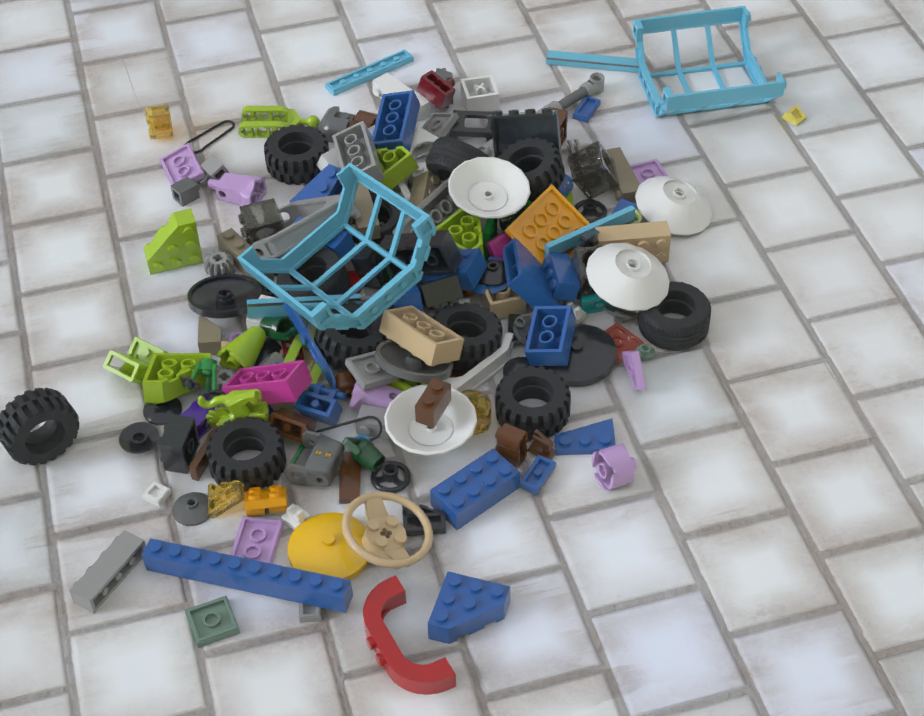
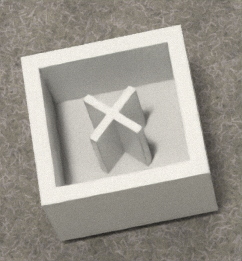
[460,75,499,112]

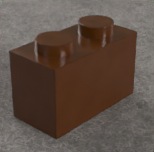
[415,378,451,428]
[269,408,317,443]

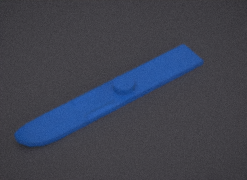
[283,302,336,389]

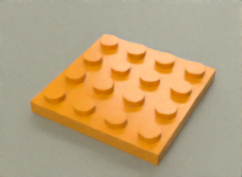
[505,184,590,265]

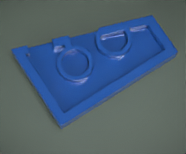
[554,418,616,456]

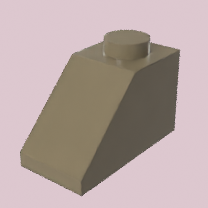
[198,316,226,355]

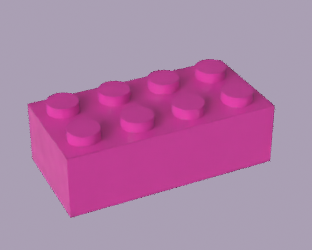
[221,360,313,405]

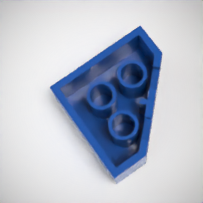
[427,571,510,644]

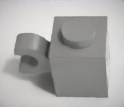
[198,154,230,187]

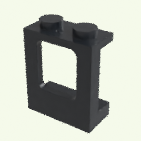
[449,110,492,142]

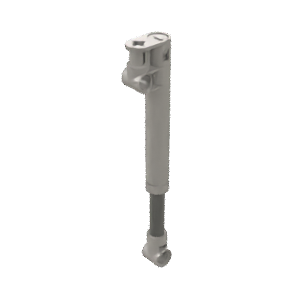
[478,72,605,157]

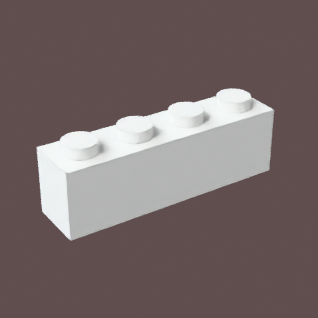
[372,73,430,122]

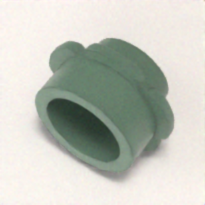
[636,344,655,361]

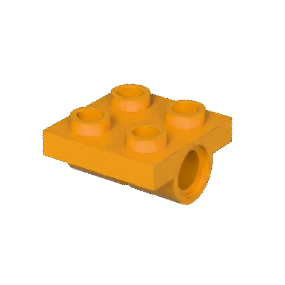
[244,485,288,517]

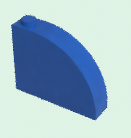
[502,238,562,308]

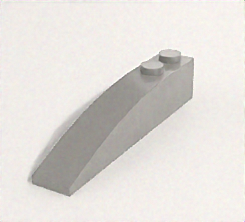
[392,178,460,234]

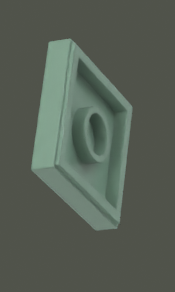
[185,596,240,648]

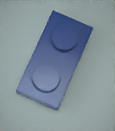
[519,455,556,495]

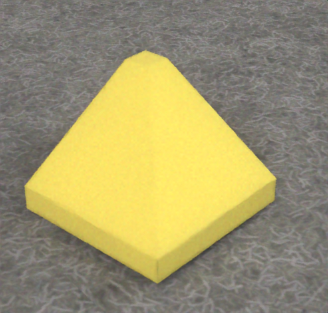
[781,105,807,126]

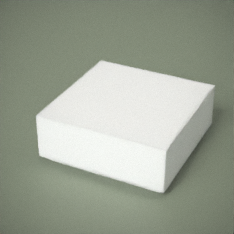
[142,481,172,507]

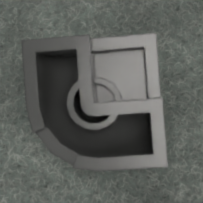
[319,106,355,143]

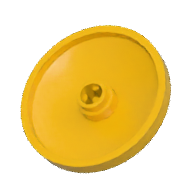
[287,512,372,580]

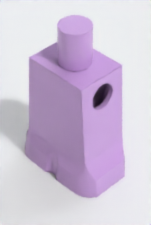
[208,172,267,210]
[349,381,403,412]

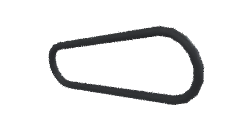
[184,120,235,153]
[311,416,382,443]

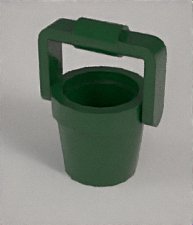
[259,316,299,342]
[342,437,385,472]

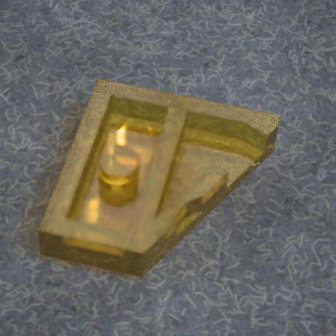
[208,480,244,519]

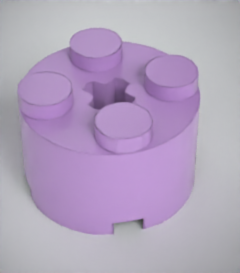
[592,443,637,490]

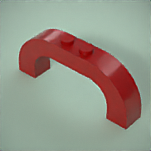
[363,575,456,695]

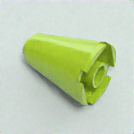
[216,326,266,372]

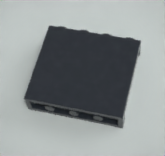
[487,108,562,173]

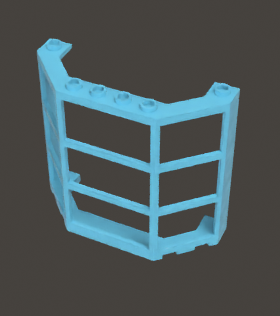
[632,6,787,117]
[237,163,437,330]

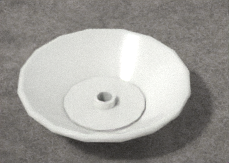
[448,157,530,218]
[635,176,713,236]
[586,243,670,311]
[384,385,477,456]

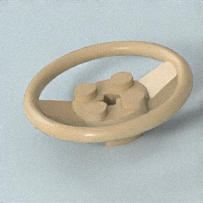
[342,492,433,570]

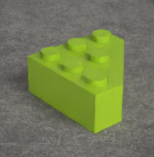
[369,146,419,193]
[143,208,203,275]
[436,208,484,257]
[142,353,212,404]

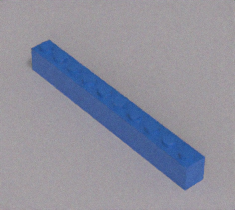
[142,538,353,613]

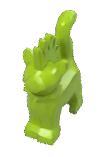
[197,389,269,427]

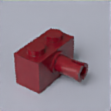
[416,70,456,110]

